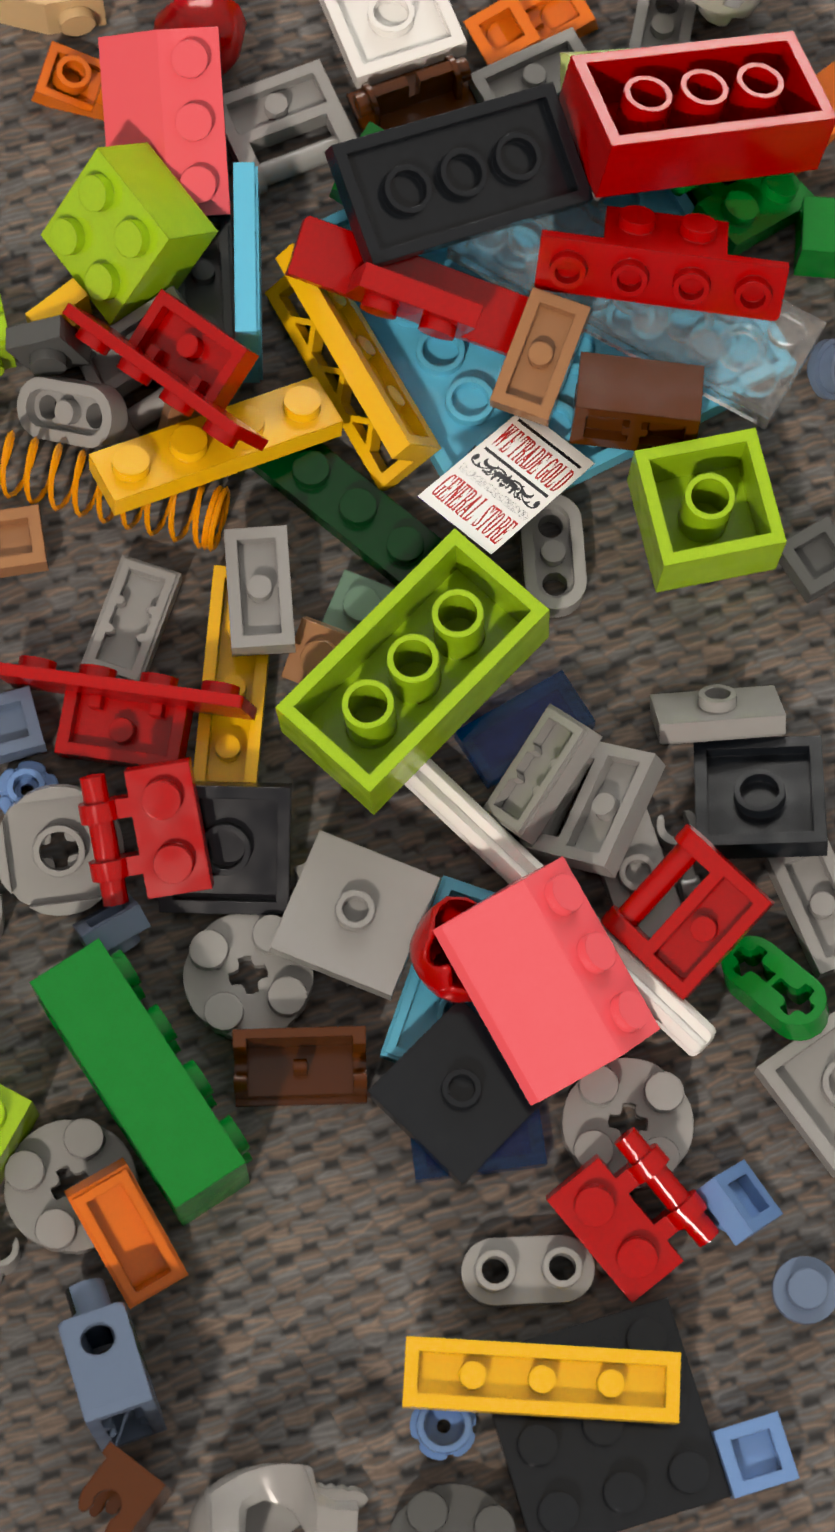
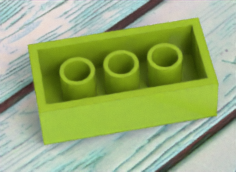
[275,528,550,815]

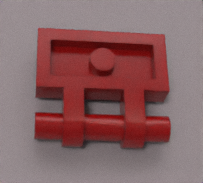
[78,757,214,907]
[546,1127,720,1303]

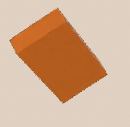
[64,1157,189,1309]

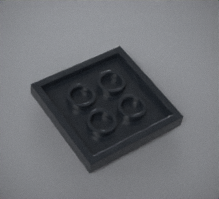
[491,1297,731,1532]

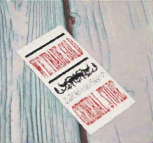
[417,415,595,555]

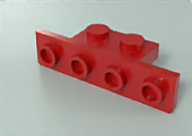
[534,205,790,321]
[285,216,529,356]
[62,289,269,451]
[0,655,257,767]

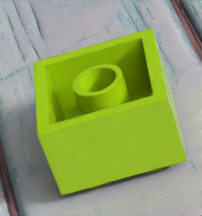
[41,142,218,325]
[627,428,787,593]

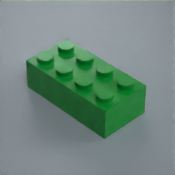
[30,938,253,1226]

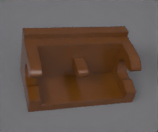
[570,351,705,451]
[232,1025,367,1107]
[78,1441,174,1532]

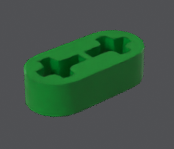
[721,935,829,1041]

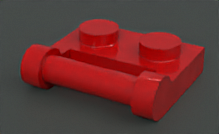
[600,823,775,1000]

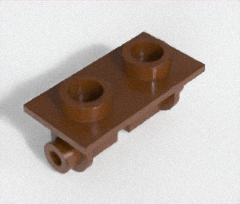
[346,55,477,132]

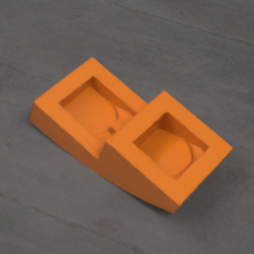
[463,0,599,66]

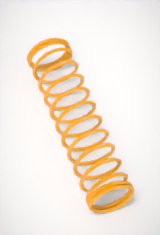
[0,430,231,552]

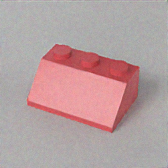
[98,26,231,216]
[432,856,660,1106]

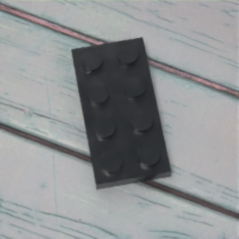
[324,82,594,267]

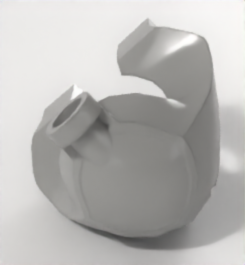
[188,1463,368,1532]

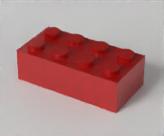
[559,31,835,198]

